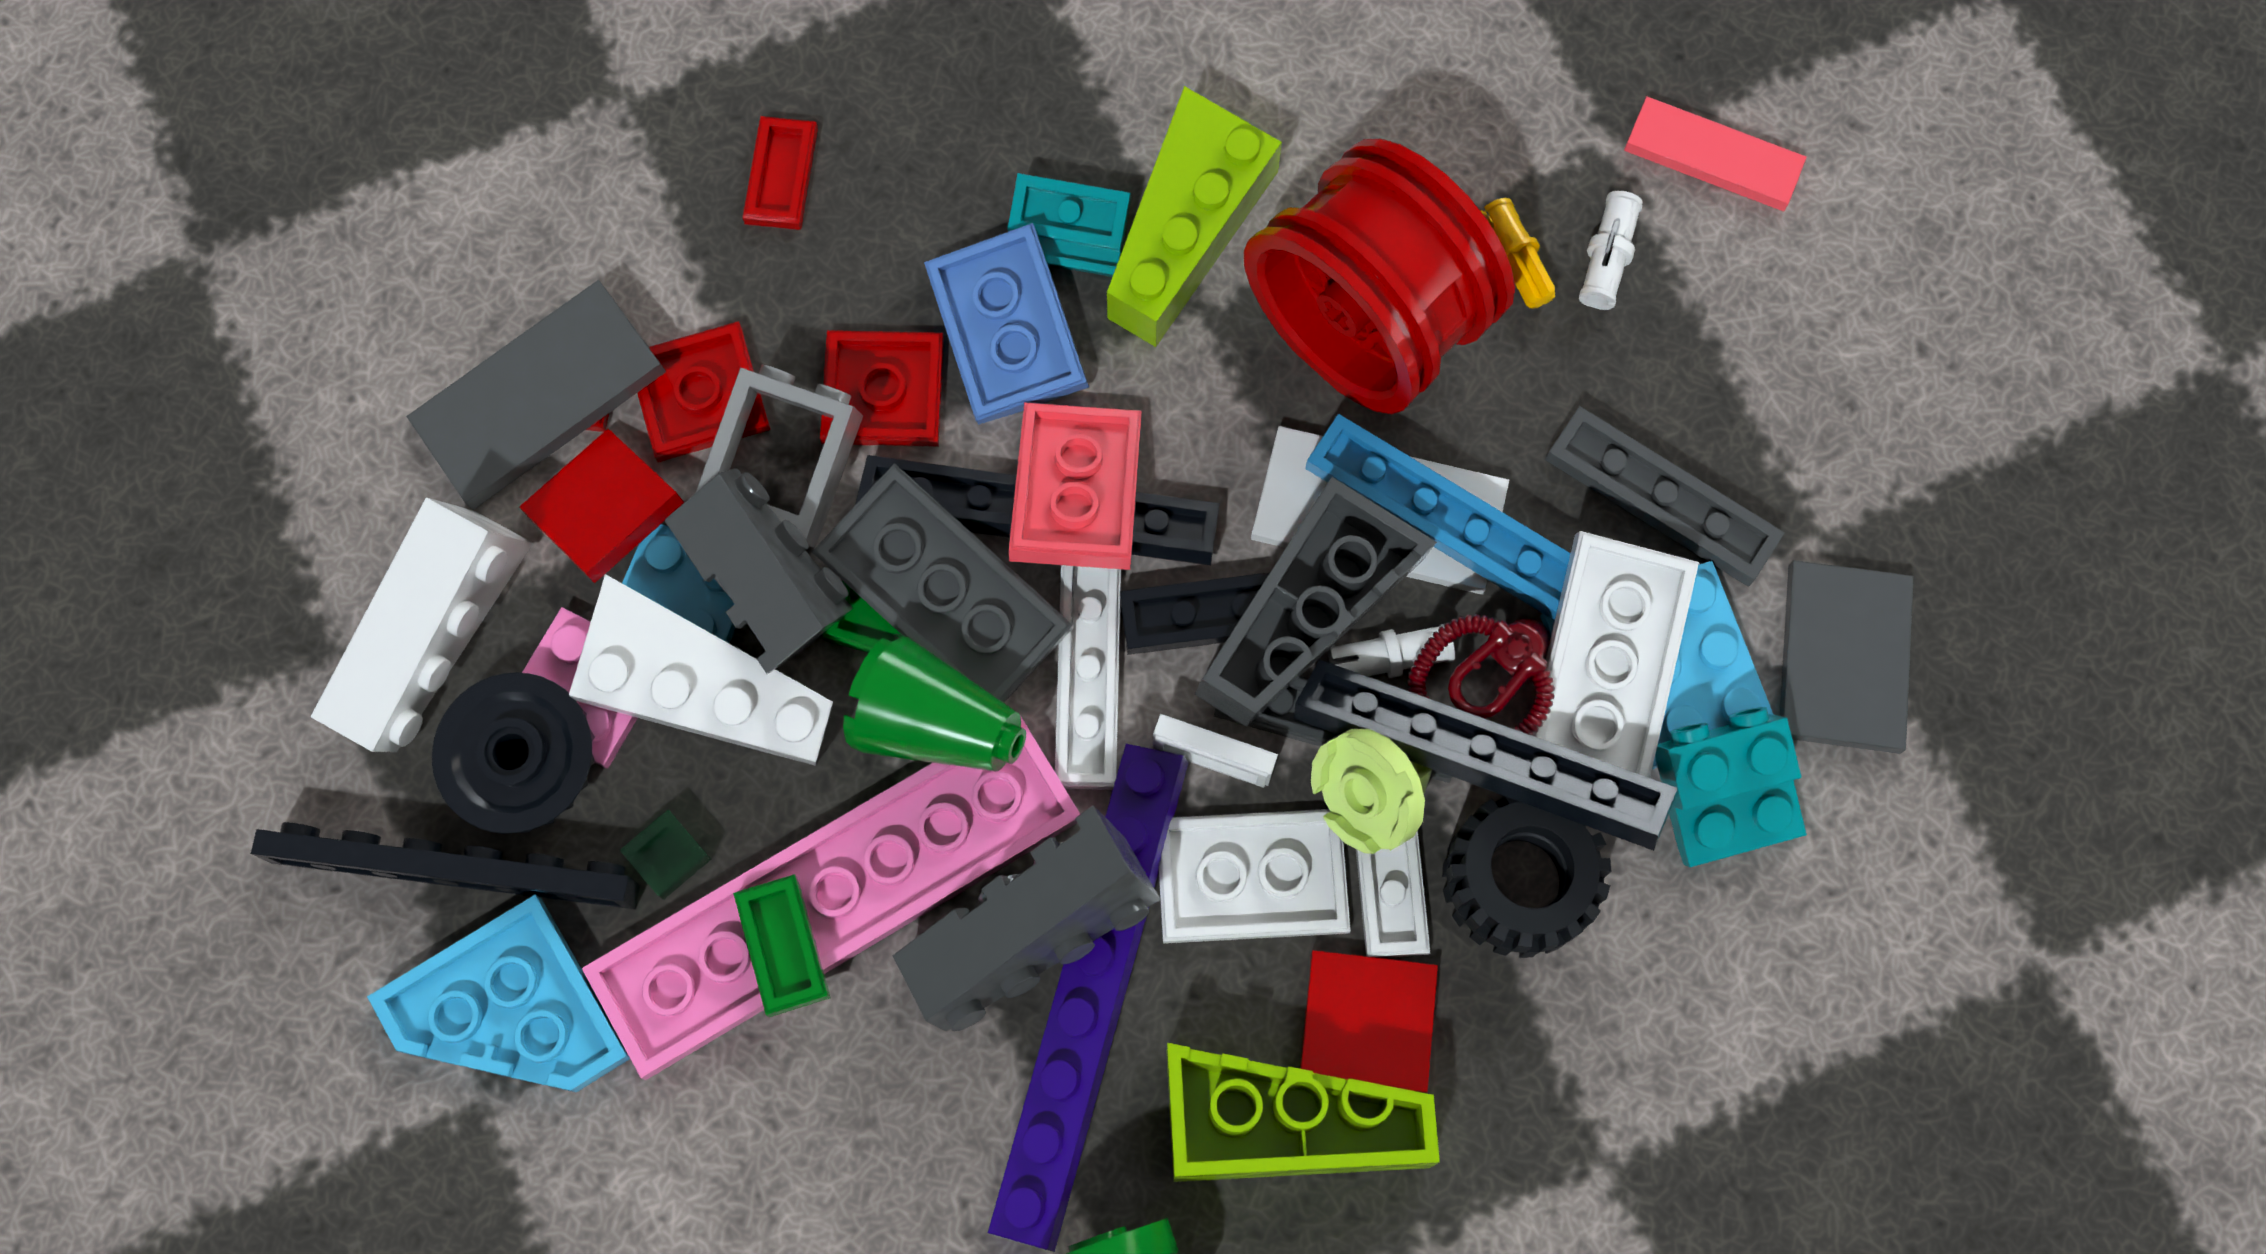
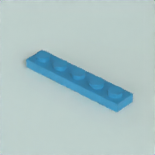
[1305,414,1571,621]

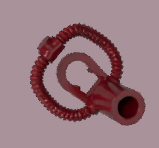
[1407,614,1555,736]

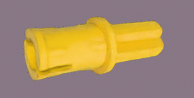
[1481,198,1555,309]

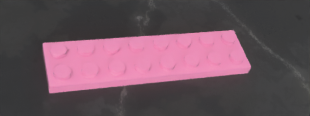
[582,717,1080,1080]

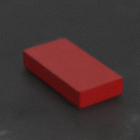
[743,116,818,230]

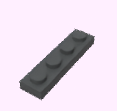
[1545,406,1785,587]

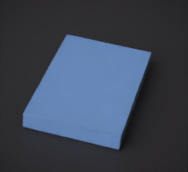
[924,223,1089,425]

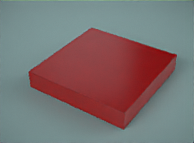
[637,321,771,463]
[820,330,944,447]
[519,429,684,584]
[1300,950,1438,1093]

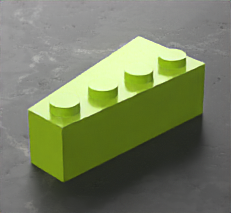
[1107,86,1282,347]
[1166,1043,1440,1182]

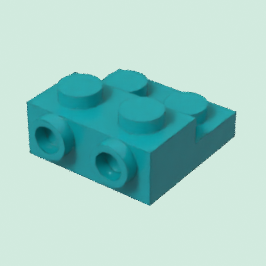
[1655,707,1807,867]

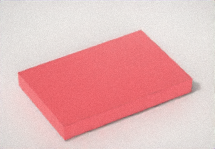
[1009,402,1142,570]

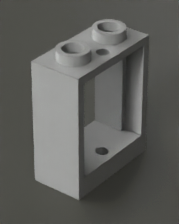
[696,364,863,548]

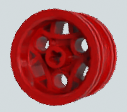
[1243,138,1515,414]

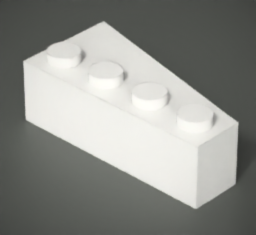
[311,497,533,752]
[569,574,833,765]

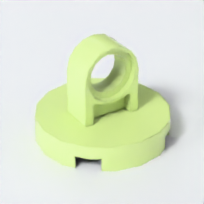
[1311,729,1432,854]

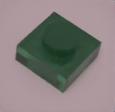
[620,809,712,900]

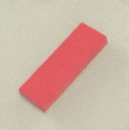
[1624,96,1807,212]

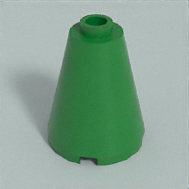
[843,633,1026,771]

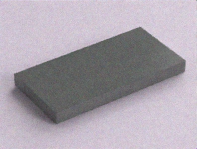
[406,280,666,510]
[812,463,1074,703]

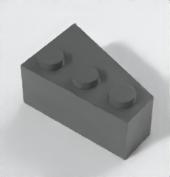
[665,468,853,675]

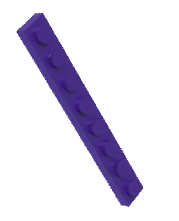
[988,744,1189,1252]

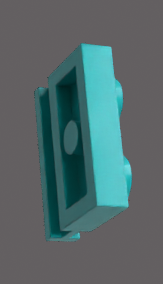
[1007,173,1132,277]

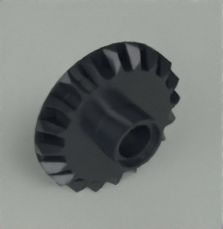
[432,672,595,834]

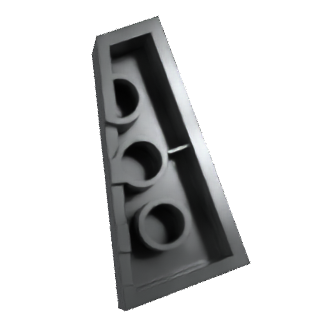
[1195,477,1437,727]
[892,805,1161,1031]

